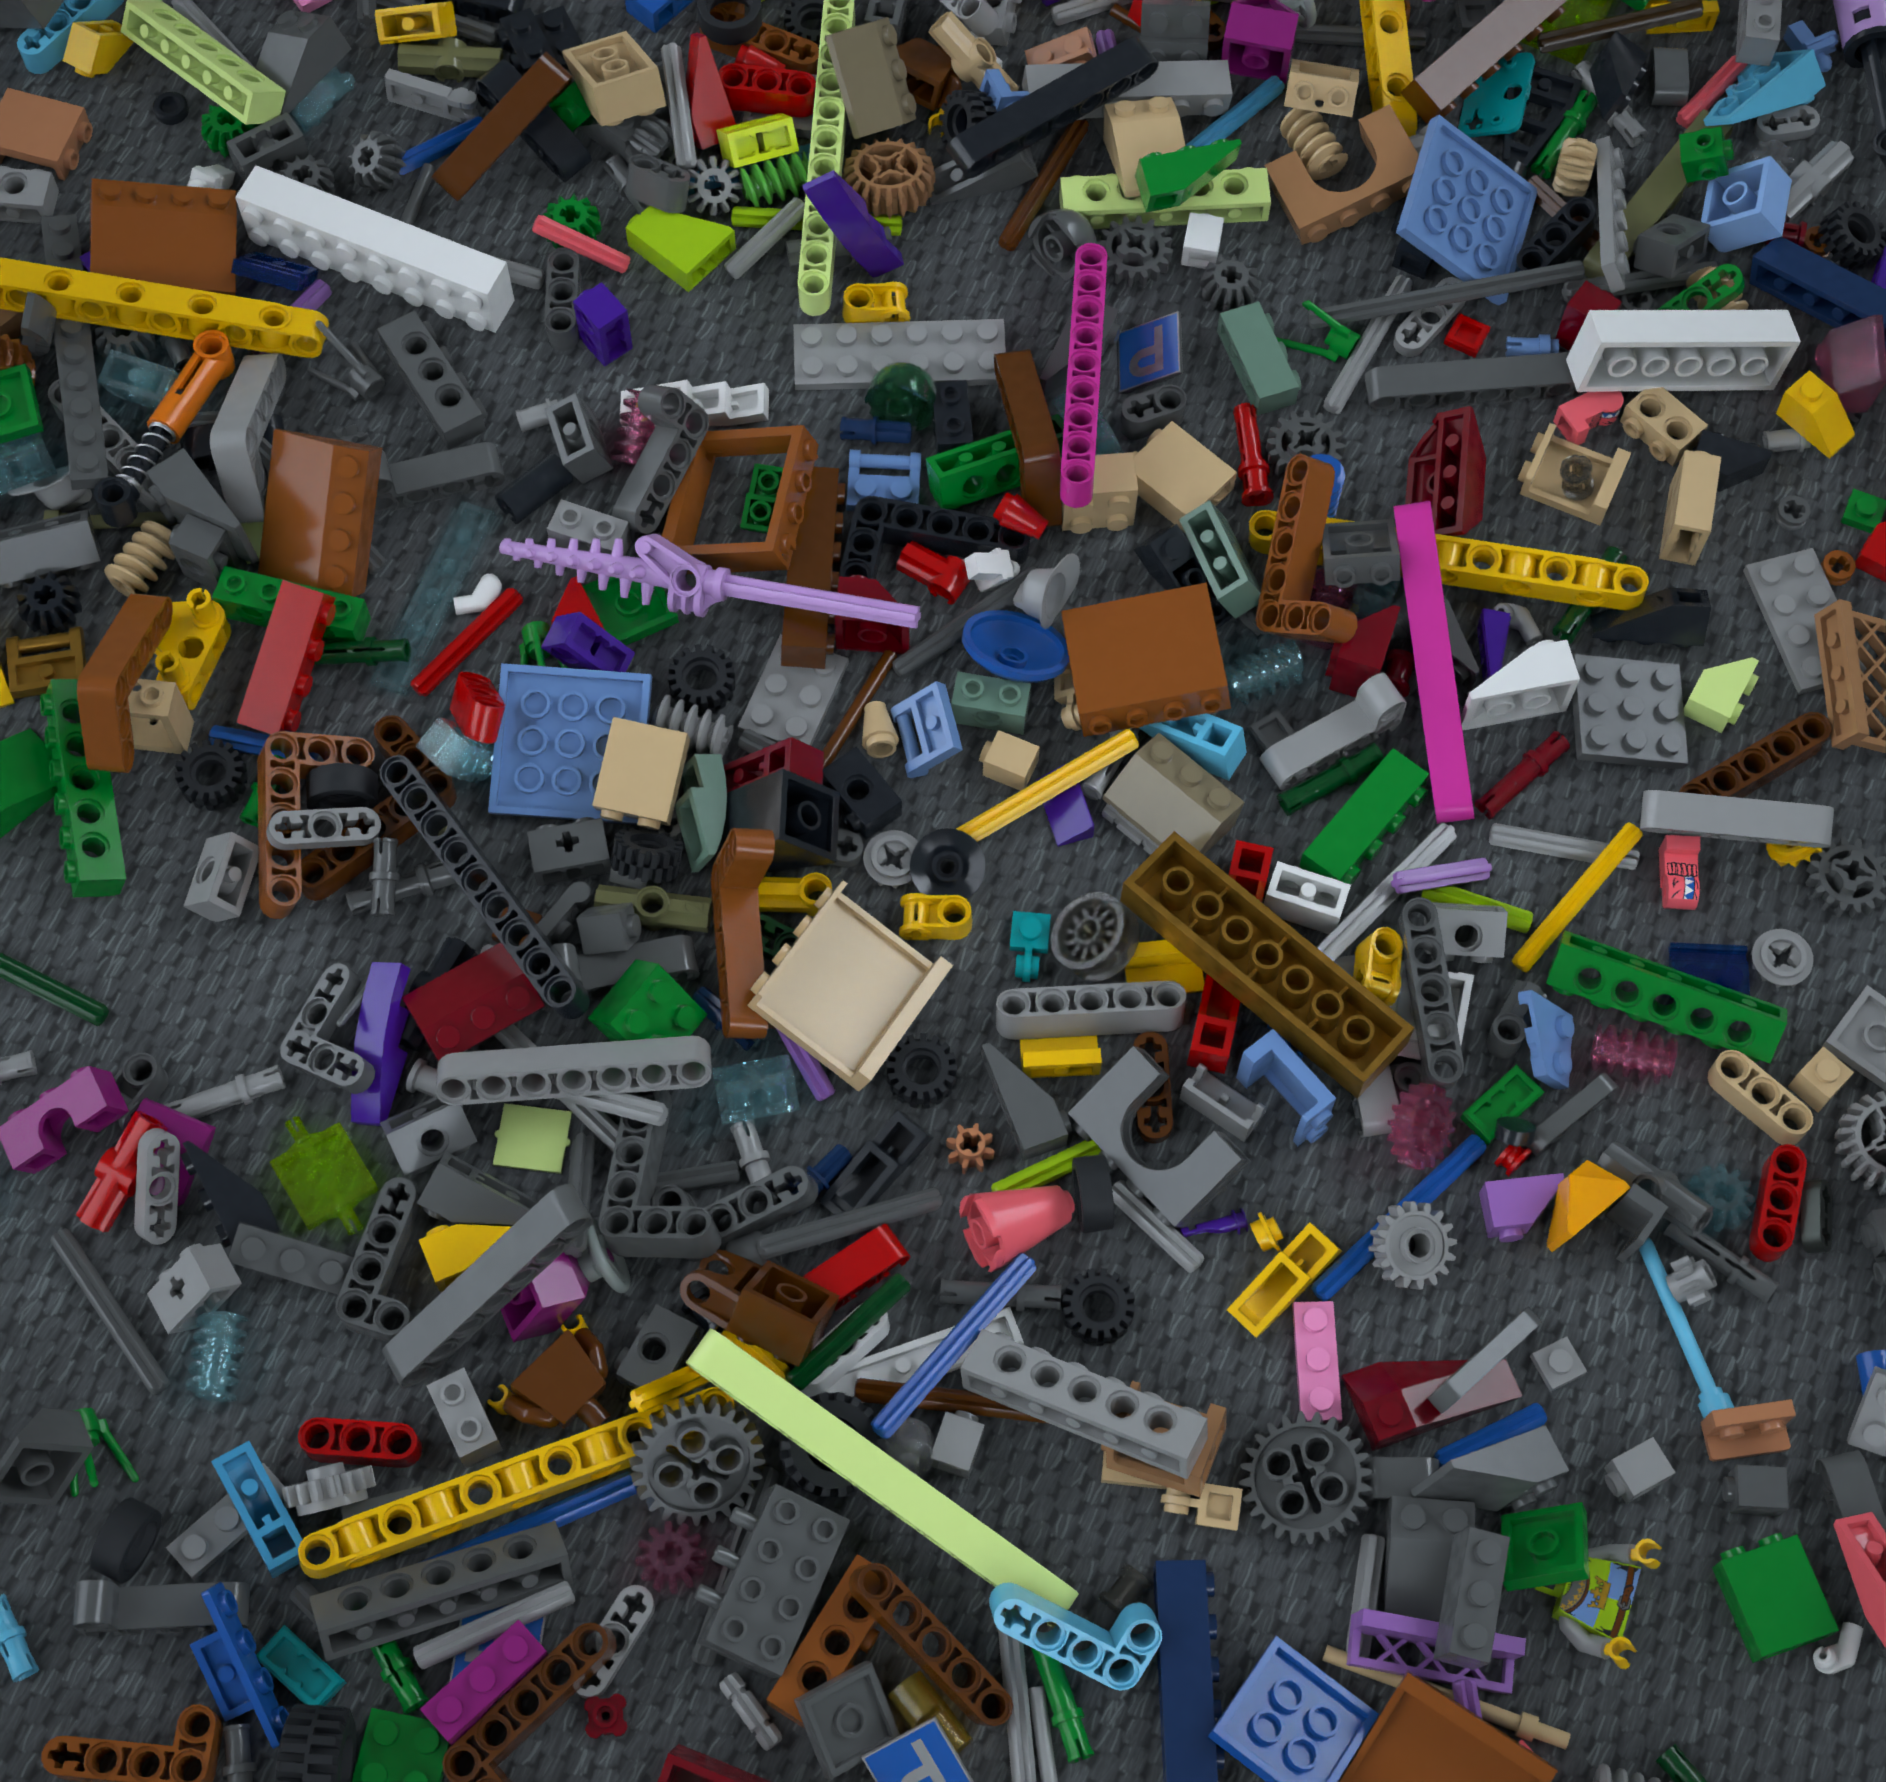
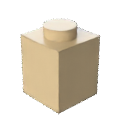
[979,730,1040,791]
[1788,1046,1854,1113]

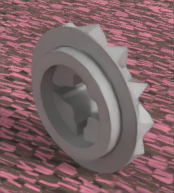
[863,830,918,889]
[1750,929,1813,988]

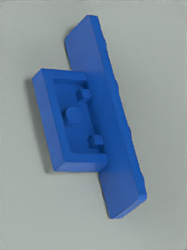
[189,1582,289,1749]

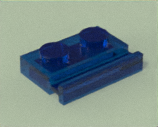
[231,251,319,291]
[1668,942,1750,998]

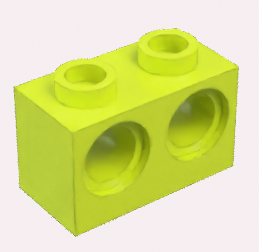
[716,113,799,168]

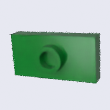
[1460,1064,1544,1145]

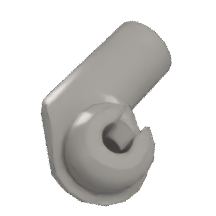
[1493,603,1543,646]

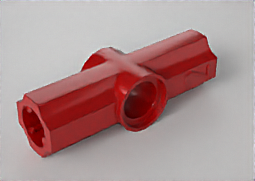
[76,1111,168,1232]

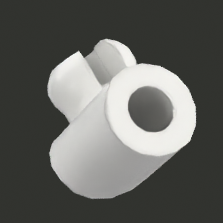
[453,574,502,615]
[1813,1622,1864,1674]

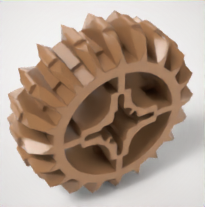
[842,138,935,219]

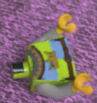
[1534,1538,1662,1669]

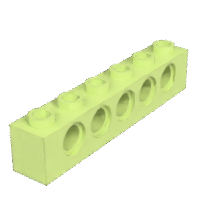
[121,0,286,125]
[1059,167,1271,229]

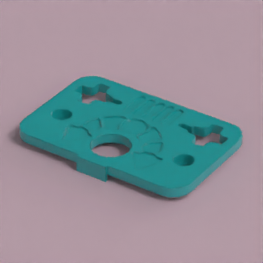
[1458,52,1535,137]

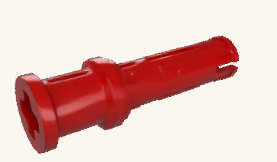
[1233,403,1274,507]

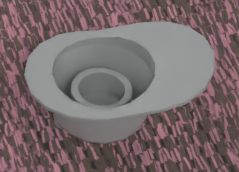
[8,465,92,512]
[1013,553,1080,630]

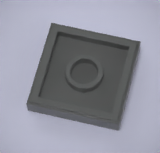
[794,1661,900,1780]

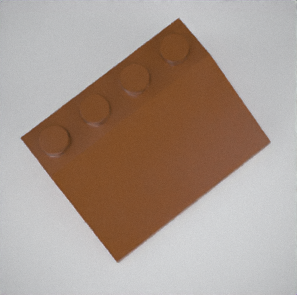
[90,178,237,296]
[258,429,382,597]

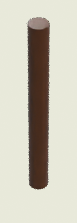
[822,650,897,769]

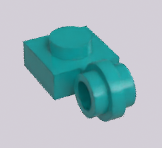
[1010,911,1051,983]

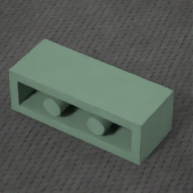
[1217,301,1301,416]
[1179,500,1261,619]

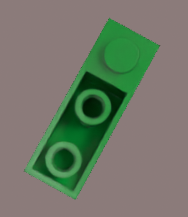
[1135,139,1242,213]

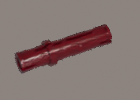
[1475,731,1570,820]

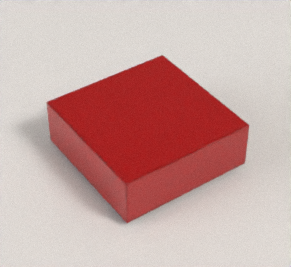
[1443,313,1491,358]

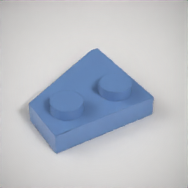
[1518,990,1574,1089]

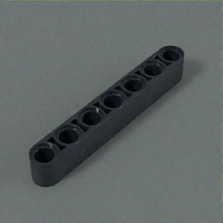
[947,36,1159,178]

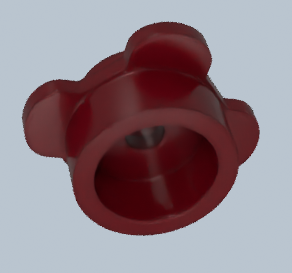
[584,1693,628,1739]

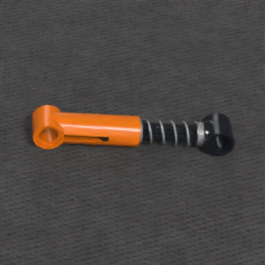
[94,330,235,528]

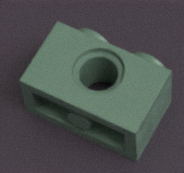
[951,671,1031,735]

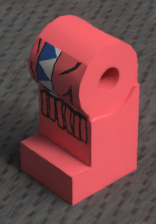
[1553,391,1624,445]
[1659,835,1701,910]

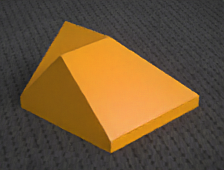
[1547,1160,1631,1252]

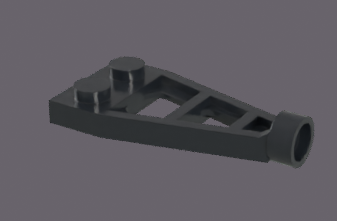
[1501,66,1582,178]

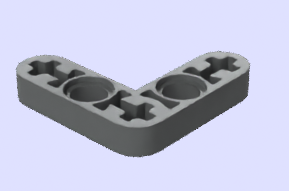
[280,963,375,1094]

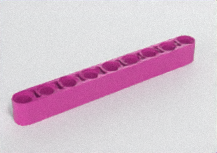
[1060,243,1108,508]
[1393,501,1475,824]

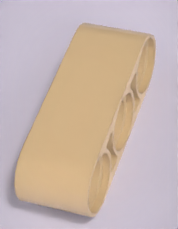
[1707,1050,1813,1145]

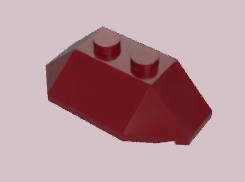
[1405,406,1486,536]

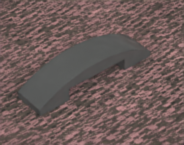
[21,292,57,357]

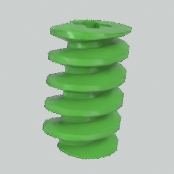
[737,150,809,207]

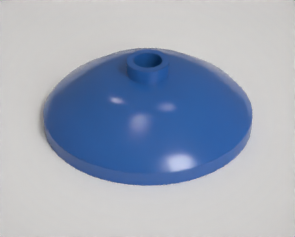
[962,610,1070,683]

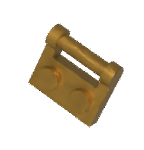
[6,626,86,699]

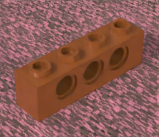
[766,1554,900,1729]

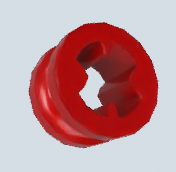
[1494,1145,1533,1177]

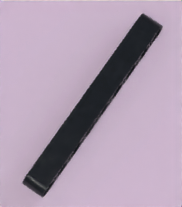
[380,755,590,1019]

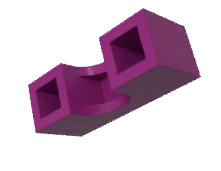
[0,1066,129,1174]
[420,1619,549,1745]

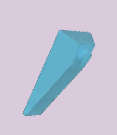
[1703,49,1826,126]

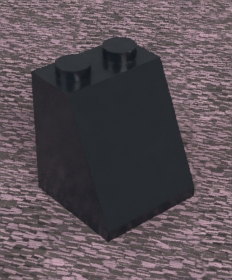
[720,769,840,873]

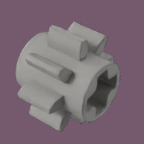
[1666,1255,1717,1307]

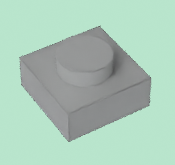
[1530,1336,1587,1392]

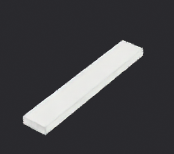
[805,1307,1024,1403]

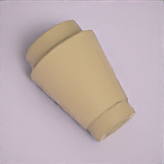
[862,701,899,758]

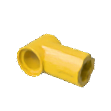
[758,872,833,917]

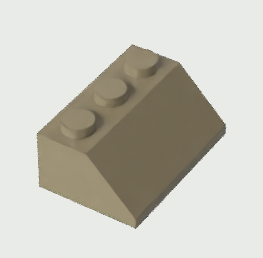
[825,17,916,139]
[1102,733,1245,855]

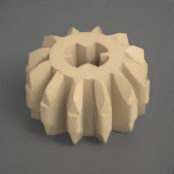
[1552,137,1598,198]

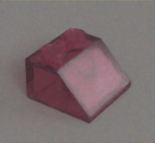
[1815,315,1886,412]

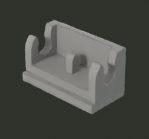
[1179,1063,1266,1142]

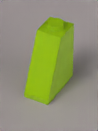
[625,206,736,292]

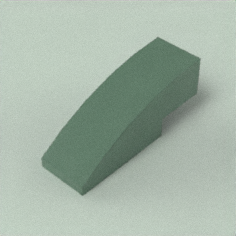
[675,754,727,872]

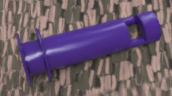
[1180,1207,1248,1237]

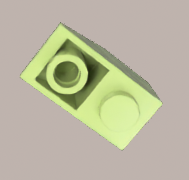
[1684,657,1759,733]

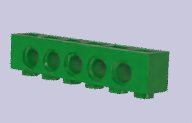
[40,679,126,898]
[1546,930,1787,1064]

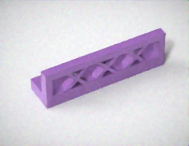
[1346,1608,1526,1695]

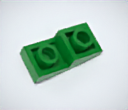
[740,463,783,534]

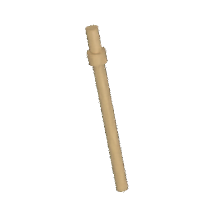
[1322,1645,1570,1750]

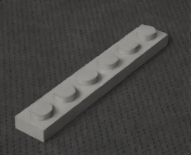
[1596,136,1630,293]

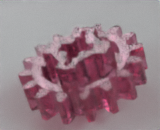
[1387,1082,1456,1170]

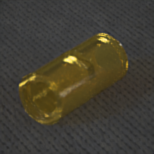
[888,1670,973,1754]

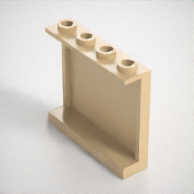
[747,880,953,1091]

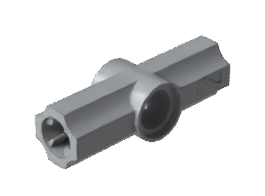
[1785,140,1854,223]

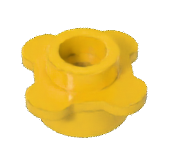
[1250,1212,1284,1252]

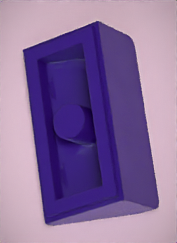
[1035,764,1094,847]

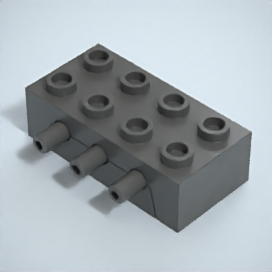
[694,1484,850,1679]

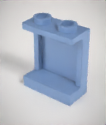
[1236,1029,1336,1146]

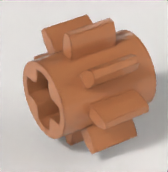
[946,1123,994,1174]

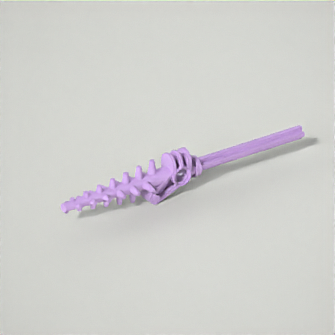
[499,534,921,628]

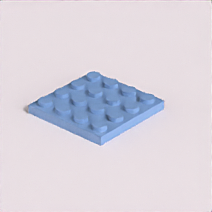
[1396,115,1537,305]
[488,663,653,825]

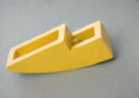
[1227,1222,1342,1338]

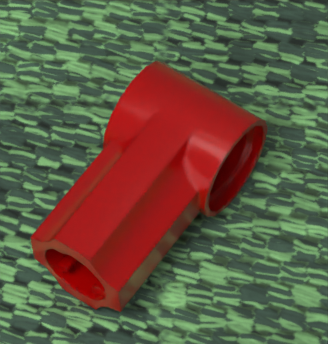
[896,541,971,605]

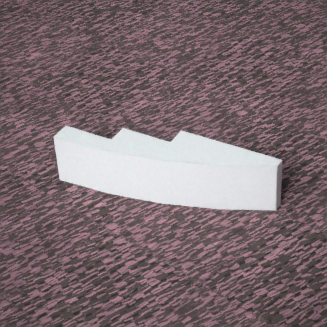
[620,380,769,426]

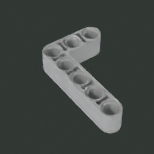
[210,353,286,523]

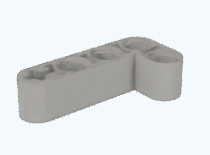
[1260,672,1407,790]

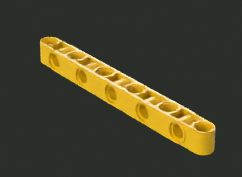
[1359,0,1417,137]
[0,257,329,358]
[1249,510,1649,611]
[298,1387,734,1579]

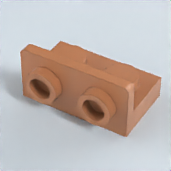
[1025,26,1097,65]
[1700,1399,1796,1462]

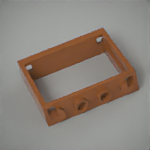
[662,425,819,574]

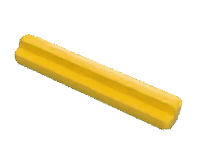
[628,1366,709,1413]

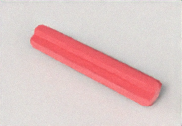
[1676,55,1747,129]
[532,215,631,273]

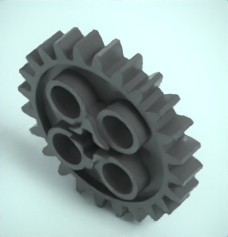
[629,1395,765,1526]
[1239,1411,1375,1548]

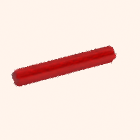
[410,588,523,697]

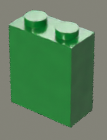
[1712,1533,1839,1663]

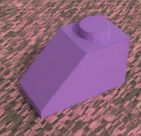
[1479,1173,1564,1242]

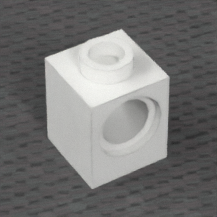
[1181,212,1224,269]

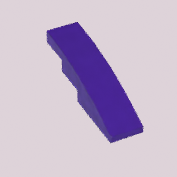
[802,170,904,277]
[351,962,411,1126]

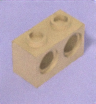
[1620,387,1708,466]

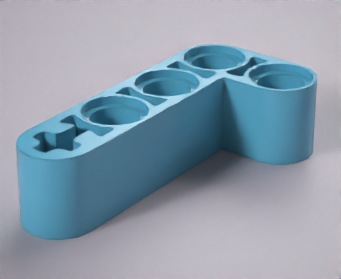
[17,0,124,74]
[989,1582,1162,1691]

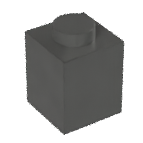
[576,902,641,955]
[1722,1464,1789,1516]

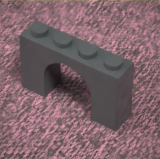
[1068,1046,1250,1228]

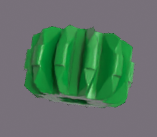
[201,105,260,158]
[543,193,602,249]

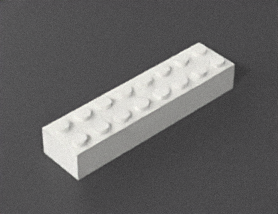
[235,165,515,333]

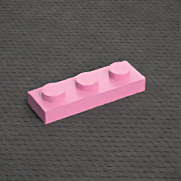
[1292,1301,1342,1423]

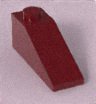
[723,737,824,793]

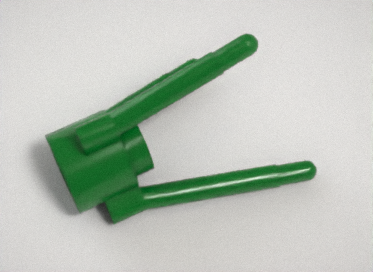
[1276,300,1361,363]
[519,621,568,668]
[70,1408,139,1497]

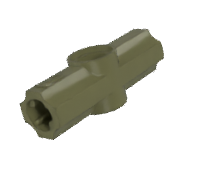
[397,37,504,83]
[594,884,713,933]

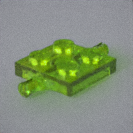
[269,1116,379,1235]

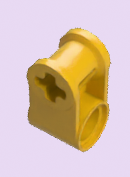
[842,281,910,323]
[899,893,973,940]
[1353,927,1403,1007]

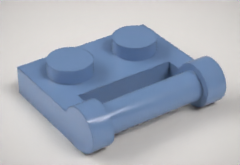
[846,449,921,511]
[890,681,963,778]

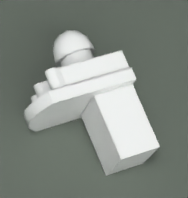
[187,164,235,189]
[964,548,1020,592]

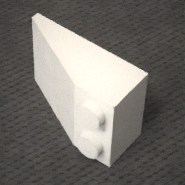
[1461,640,1580,731]

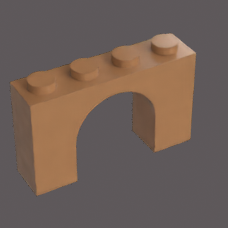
[1264,104,1419,245]

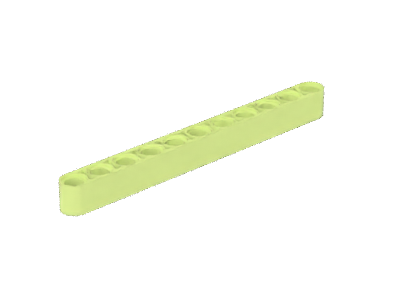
[798,0,855,316]
[686,1328,1079,1628]

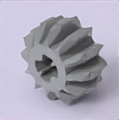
[687,156,743,216]

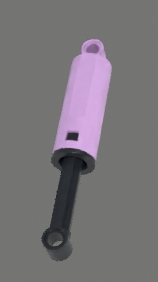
[1833,0,1886,167]

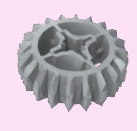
[1834,1091,1886,1196]

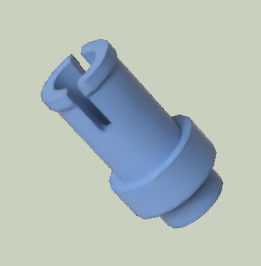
[1506,334,1559,357]

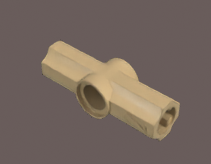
[928,11,1019,92]

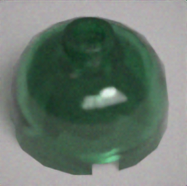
[864,362,937,431]

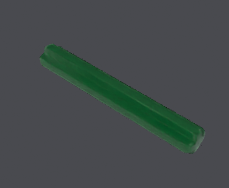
[0,952,109,1026]
[785,1273,911,1391]

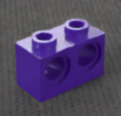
[573,282,633,367]
[541,612,635,672]

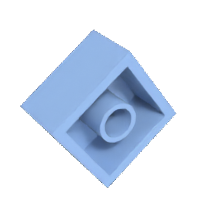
[1701,156,1792,253]

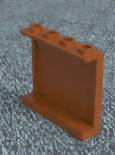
[1061,582,1231,737]
[1339,1670,1558,1782]

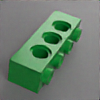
[926,414,1064,510]
[212,566,371,642]

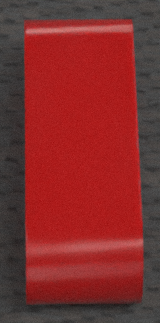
[719,63,816,118]
[450,672,505,743]
[1749,1144,1807,1262]
[803,1224,911,1311]
[298,1417,422,1468]

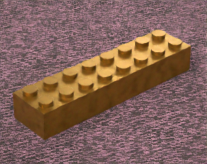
[1120,831,1414,1099]

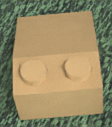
[562,31,666,127]
[1103,96,1186,198]

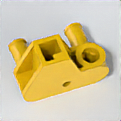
[154,588,231,710]

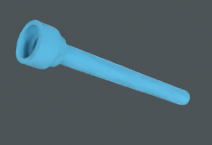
[1639,1238,1734,1419]

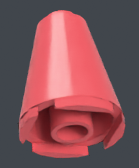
[959,1185,1075,1273]

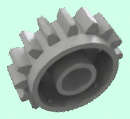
[1368,1201,1457,1290]
[281,1462,376,1516]

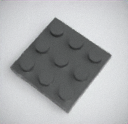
[1572,654,1689,769]

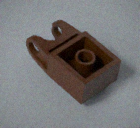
[680,1249,840,1367]

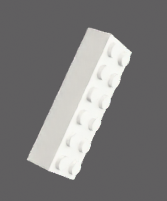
[1566,309,1801,392]

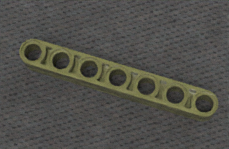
[1583,109,1734,278]

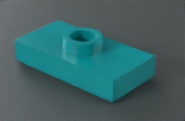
[256,1625,347,1706]

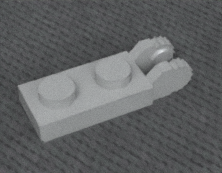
[384,68,479,123]

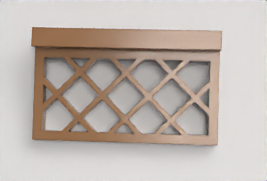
[1814,599,1886,753]

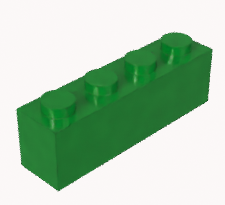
[1299,748,1429,885]

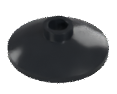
[910,828,986,899]

